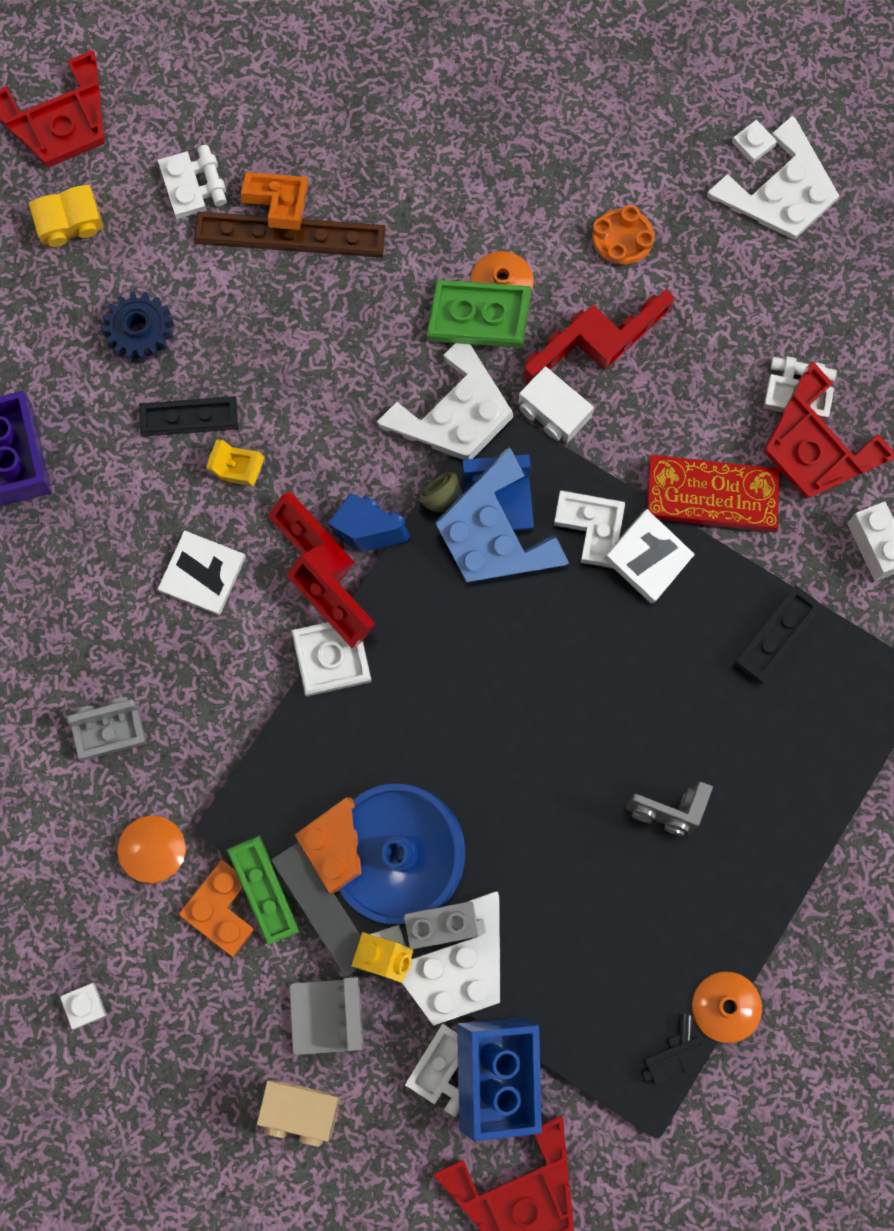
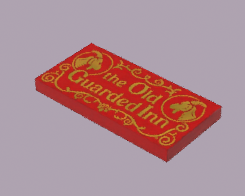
[646,455,779,533]

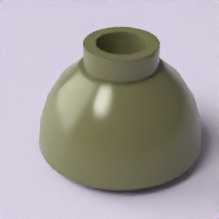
[419,472,462,512]

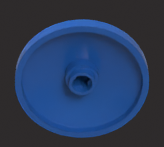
[339,784,465,924]

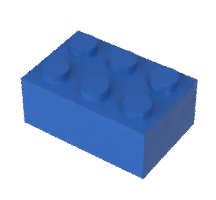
[457,1017,542,1141]

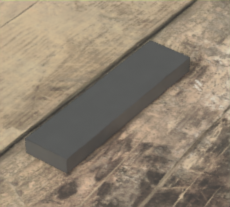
[271,842,361,978]

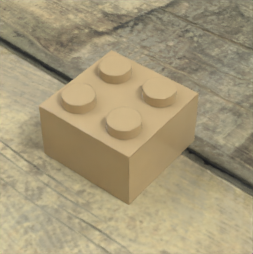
[257,1080,341,1147]

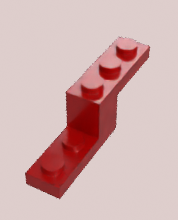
[523,290,675,383]
[268,491,376,648]

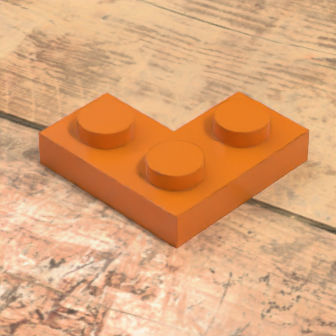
[241,172,308,230]
[178,860,255,957]

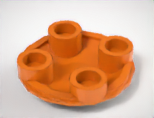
[592,205,655,265]
[117,815,187,885]

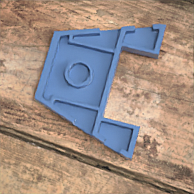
[435,448,569,582]

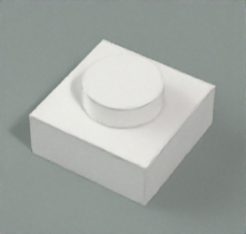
[732,119,777,164]
[60,983,107,1030]

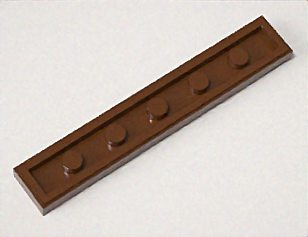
[194,211,386,258]

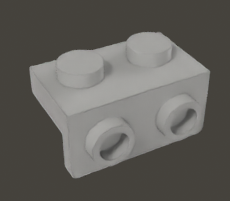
[67,697,147,761]

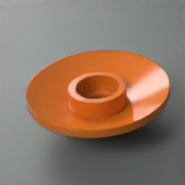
[471,251,534,290]
[692,972,762,1043]

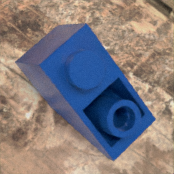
[328,493,410,552]

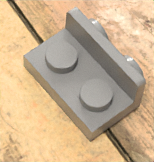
[404,901,486,950]

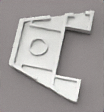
[707,116,839,240]
[377,343,513,460]
[370,891,500,1026]

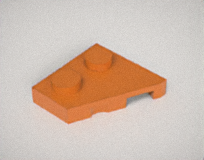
[295,797,362,893]

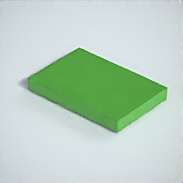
[427,280,532,348]

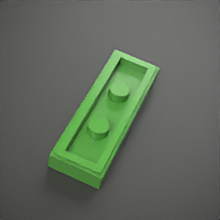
[227,835,300,945]

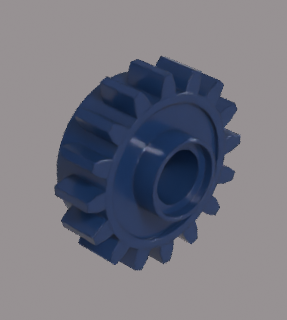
[102,291,174,363]

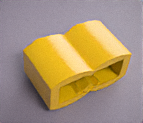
[29,185,104,247]

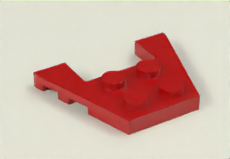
[0,50,105,168]
[762,362,894,499]
[434,1116,574,1231]

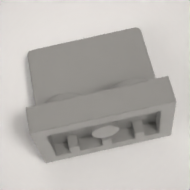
[626,782,713,836]
[290,977,363,1055]

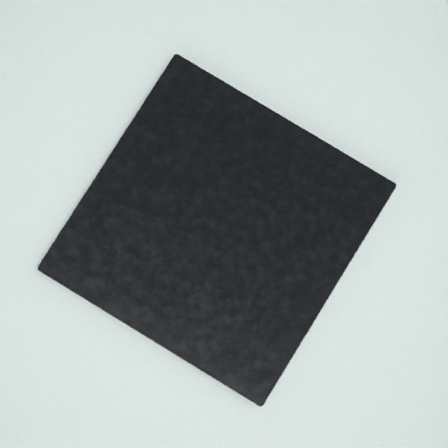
[195,415,894,1138]

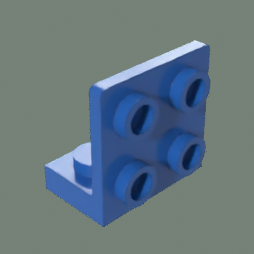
[462,454,534,531]

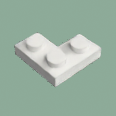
[554,491,625,568]

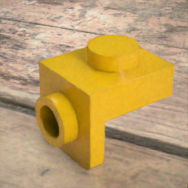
[206,439,265,486]
[351,932,413,983]

